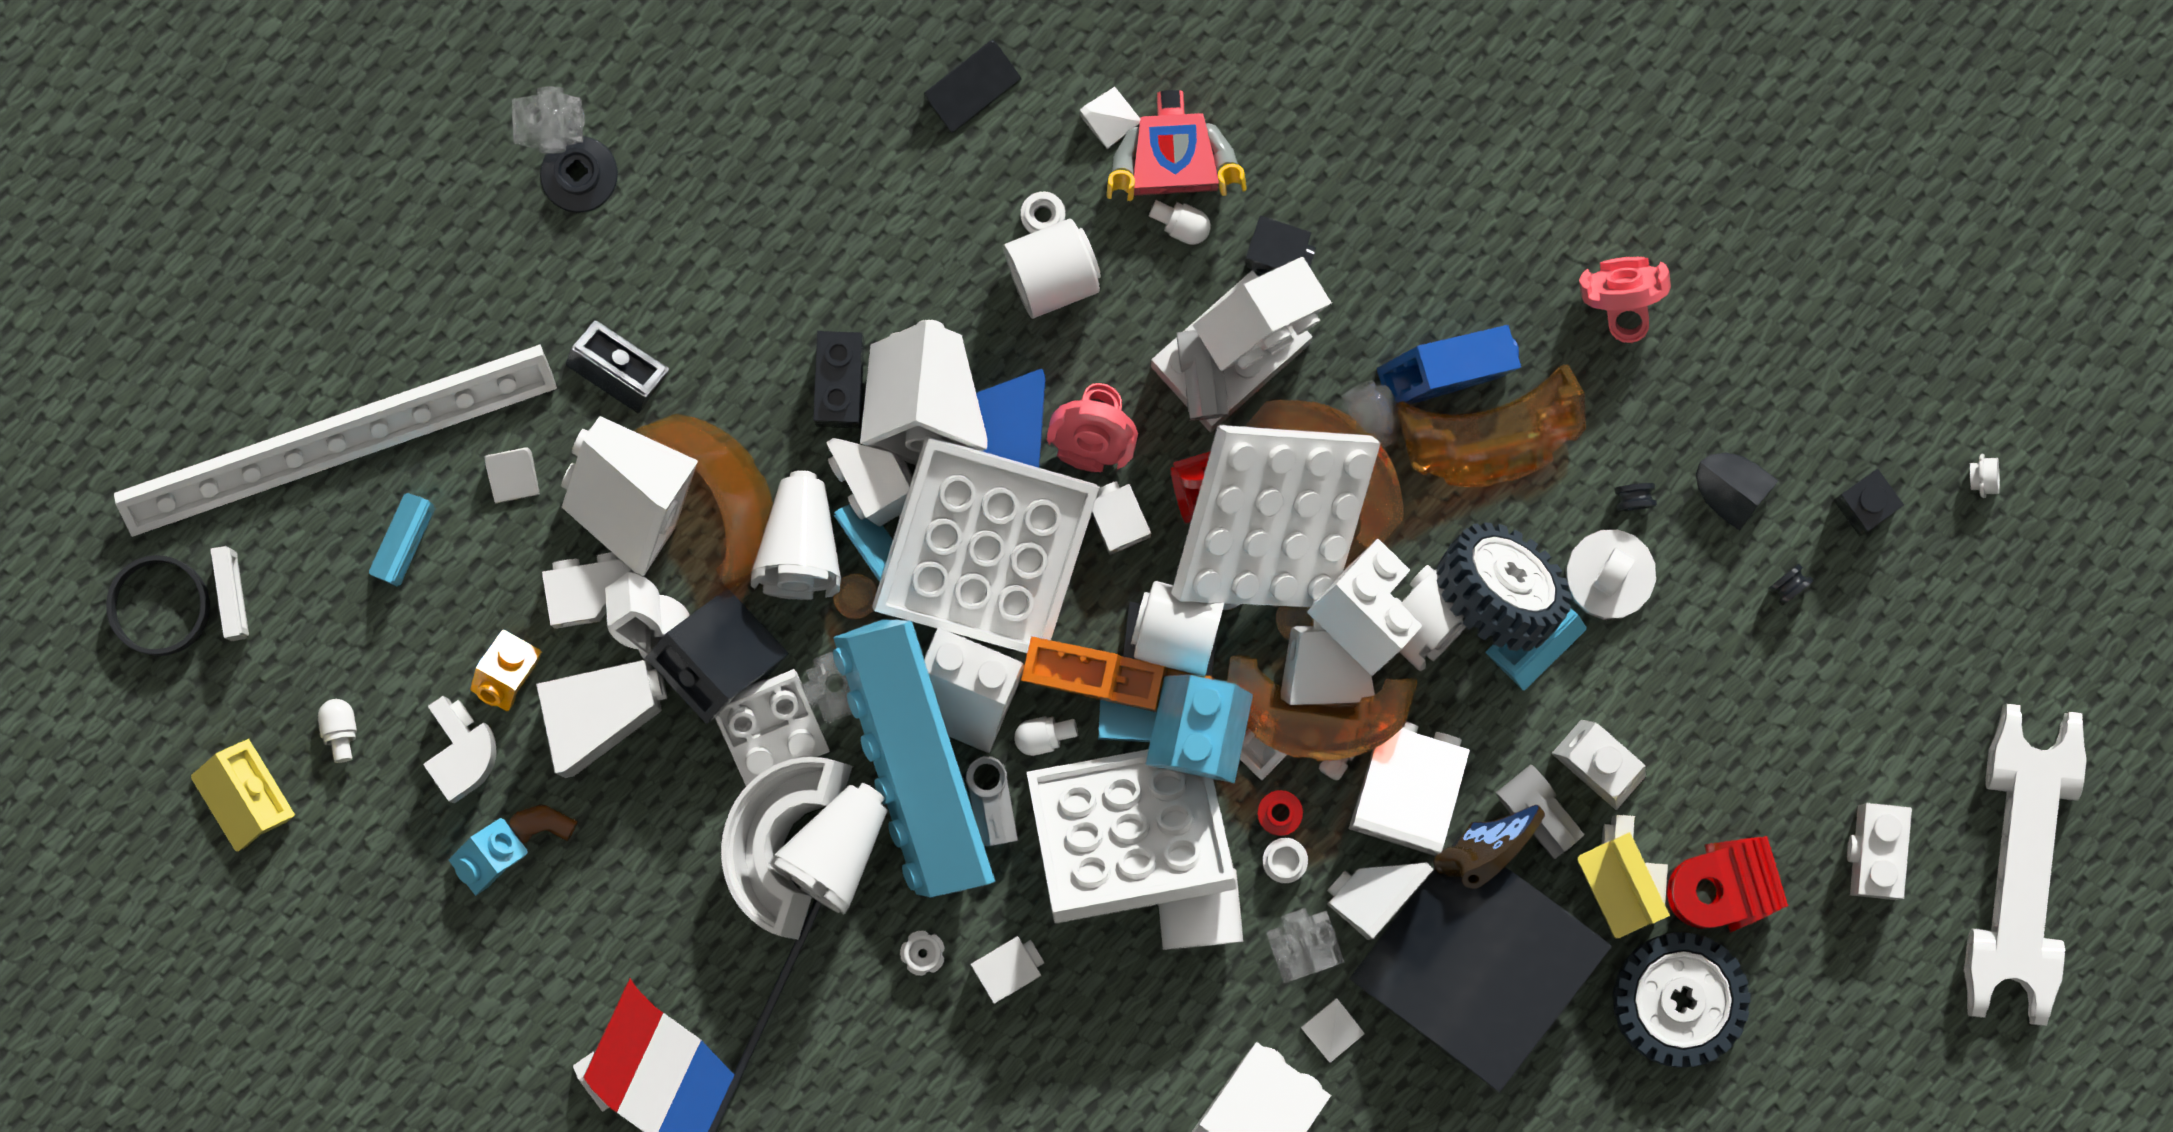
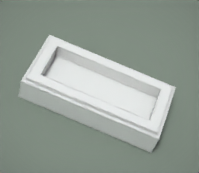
[211,546,249,641]

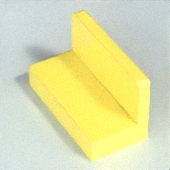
[191,739,295,851]
[1577,832,1670,938]

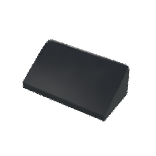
[923,39,1022,133]
[566,320,669,413]

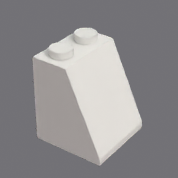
[860,320,988,465]
[561,416,698,576]
[924,627,1024,753]
[537,660,667,778]
[1349,718,1469,856]
[1192,1042,1331,1132]

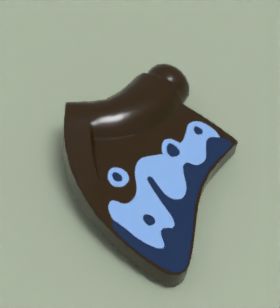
[1433,805,1545,889]

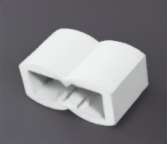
[605,572,690,664]

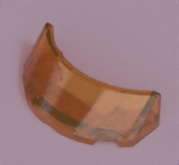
[1396,364,1586,487]
[1245,399,1404,549]
[634,414,773,590]
[1227,654,1417,761]

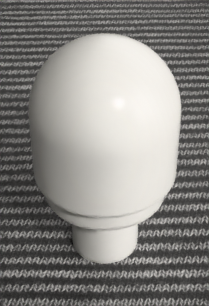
[1149,200,1210,245]
[318,699,357,763]
[1014,716,1078,756]

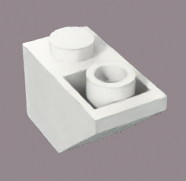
[826,438,913,527]
[542,552,635,629]

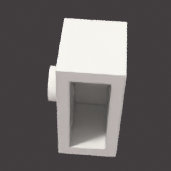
[1847,803,1912,900]

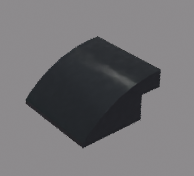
[1349,836,1612,1092]

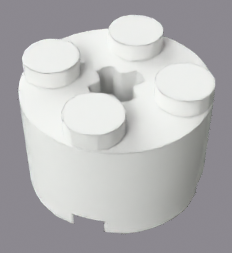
[1395,565,1466,671]

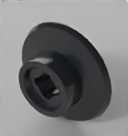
[540,136,618,213]

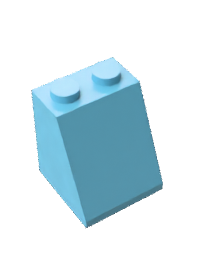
[1145,675,1253,783]

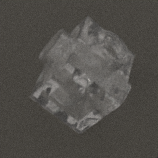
[512,87,585,154]
[802,652,853,724]
[1266,908,1344,983]

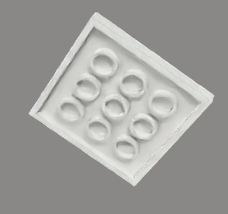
[1171,425,1380,607]
[872,436,1099,653]
[1027,749,1237,923]

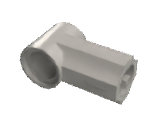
[1177,330,1229,420]
[966,756,1018,846]
[1496,764,1584,859]

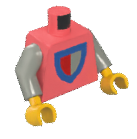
[1107,90,1246,201]

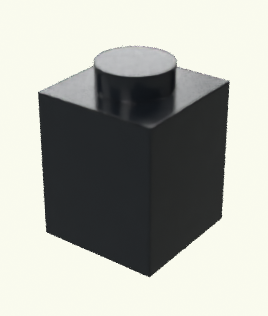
[1833,469,1904,536]

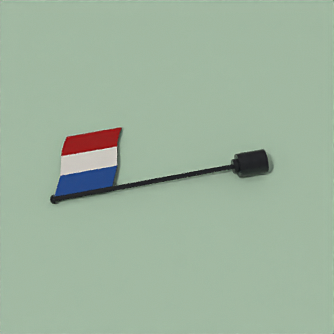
[583,899,822,1132]

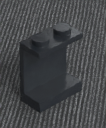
[645,588,789,724]

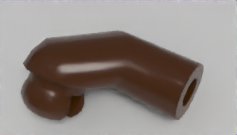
[509,804,578,843]

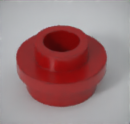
[1257,790,1303,836]

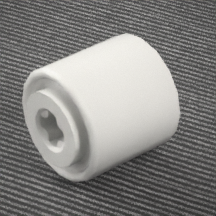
[1003,219,1101,319]
[1131,581,1224,677]
[1159,868,1243,950]

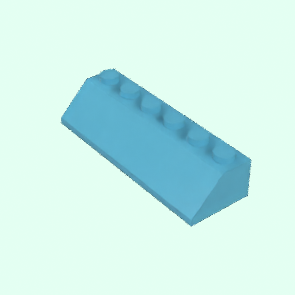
[833,620,995,897]

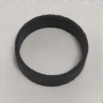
[106,555,210,656]

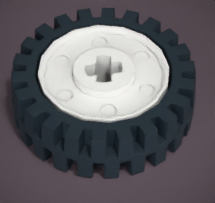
[1436,522,1572,651]
[1613,932,1751,1068]

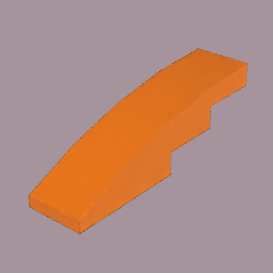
[1021,636,1215,712]

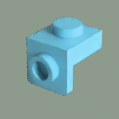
[449,818,528,896]

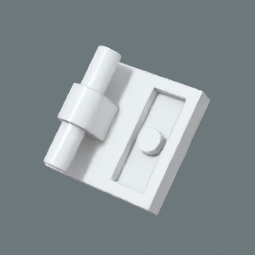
[716,669,830,786]

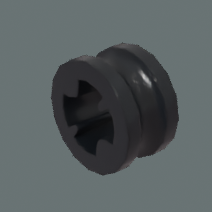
[1614,483,1657,511]
[1768,563,1814,606]

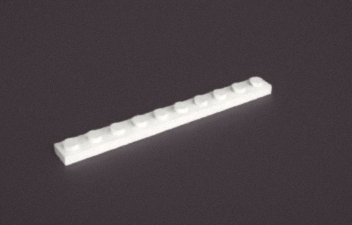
[114,344,557,537]

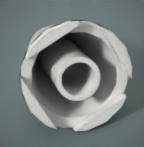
[751,471,841,600]
[769,783,887,914]

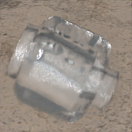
[1338,380,1404,449]

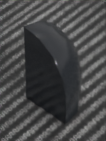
[1696,452,1778,531]

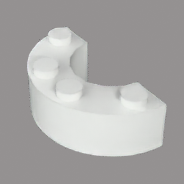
[721,757,852,940]

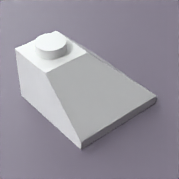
[1327,863,1433,940]

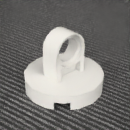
[1565,530,1656,619]

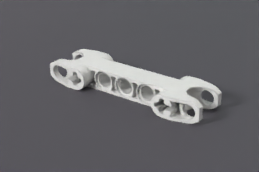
[1964,704,2087,1026]

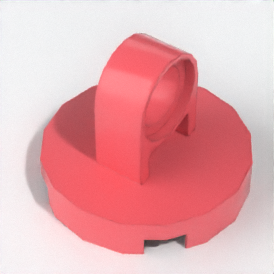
[1579,257,1671,343]
[1046,383,1138,472]

